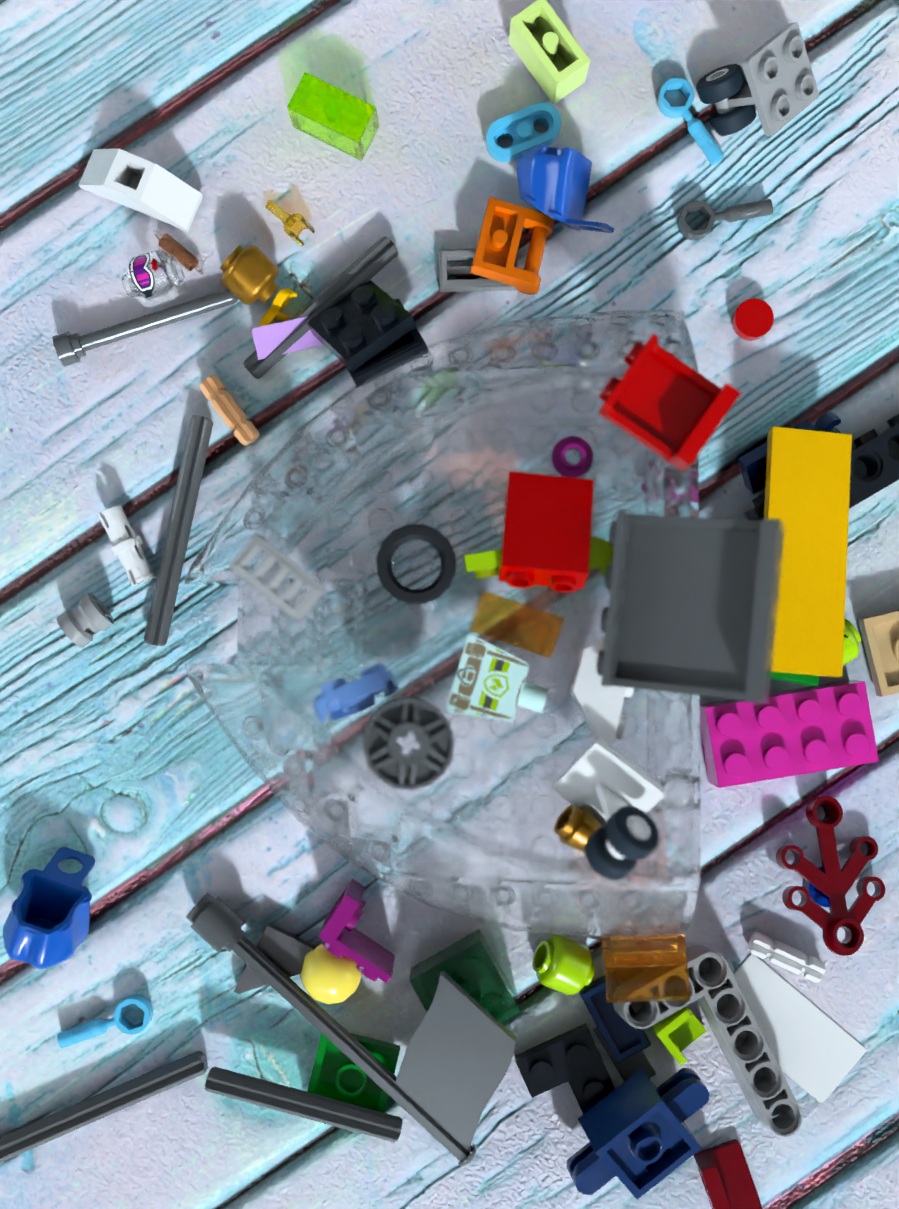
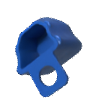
[516,146,614,233]
[2,847,95,969]

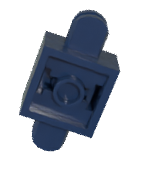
[567,1067,709,1200]

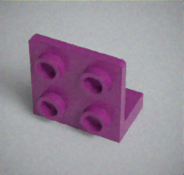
[318,878,395,983]

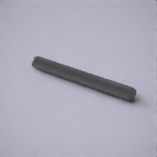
[243,236,398,379]
[205,1067,403,1142]

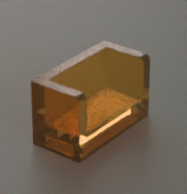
[467,590,565,659]

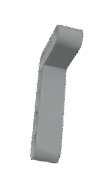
[613,945,802,1137]

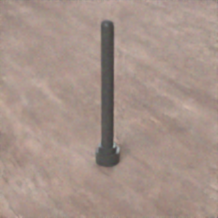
[52,289,238,367]

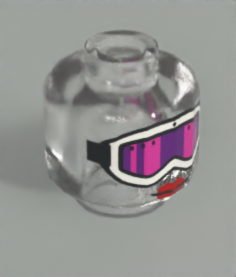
[122,249,185,307]

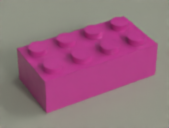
[695,680,879,788]

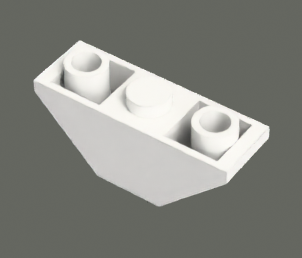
[79,148,203,232]
[569,636,634,745]

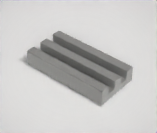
[439,249,517,292]

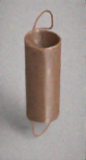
[153,230,203,274]

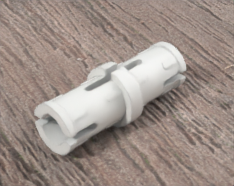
[98,505,156,587]

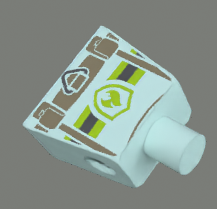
[445,634,548,721]

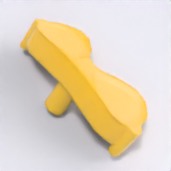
[259,288,298,327]

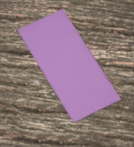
[251,316,323,360]

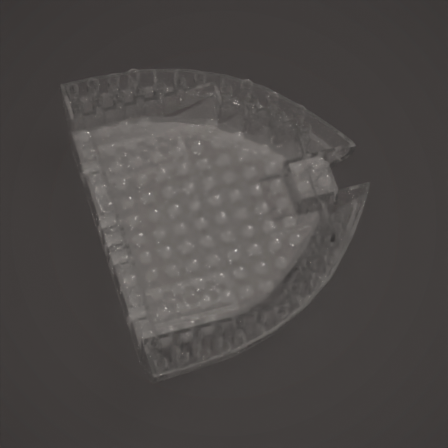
[184,309,700,943]

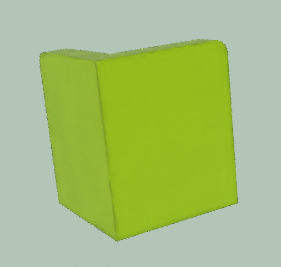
[652,1006,707,1065]

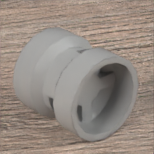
[57,593,114,648]

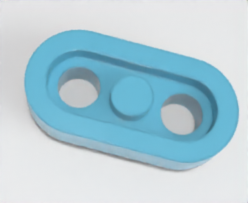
[486,103,561,163]

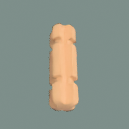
[199,375,260,446]

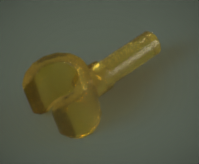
[265,200,315,246]

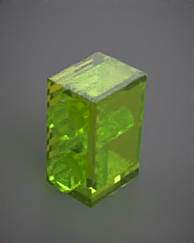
[287,72,379,161]

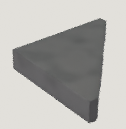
[234,922,317,994]

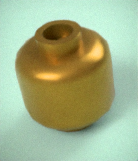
[220,245,280,305]

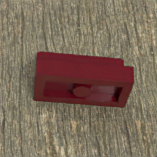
[693,1139,763,1209]

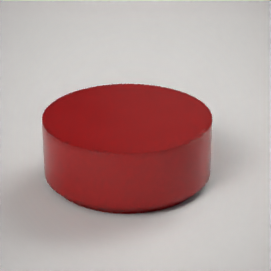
[732,298,774,341]

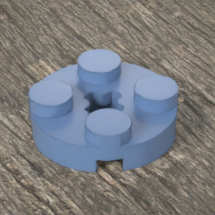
[313,663,399,723]

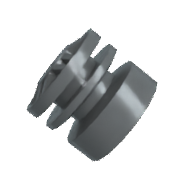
[363,696,455,790]

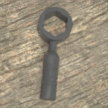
[678,199,773,240]

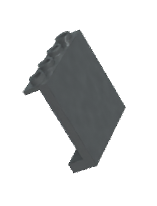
[597,510,785,703]

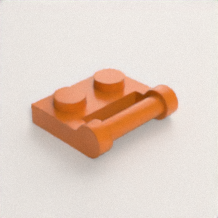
[470,197,555,295]

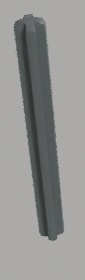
[144,415,213,646]
[0,1051,208,1163]

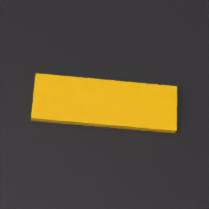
[764,426,852,677]

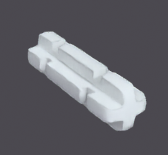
[747,932,826,982]

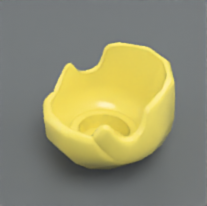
[300,944,362,1004]

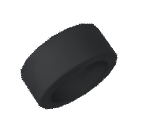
[376,524,456,604]

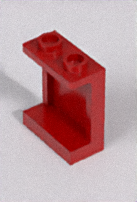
[598,334,741,472]
[498,471,594,593]

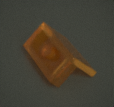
[602,934,690,1002]

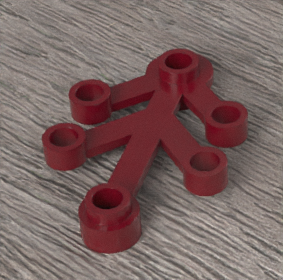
[776,796,885,956]

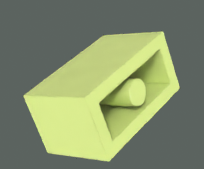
[509,0,590,104]

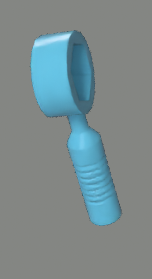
[657,78,725,165]
[57,994,153,1049]

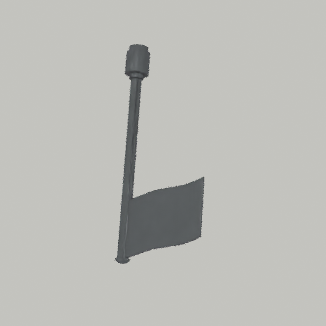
[186,893,517,1166]

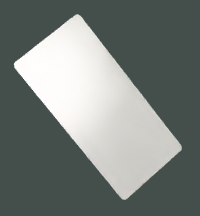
[717,954,866,1103]

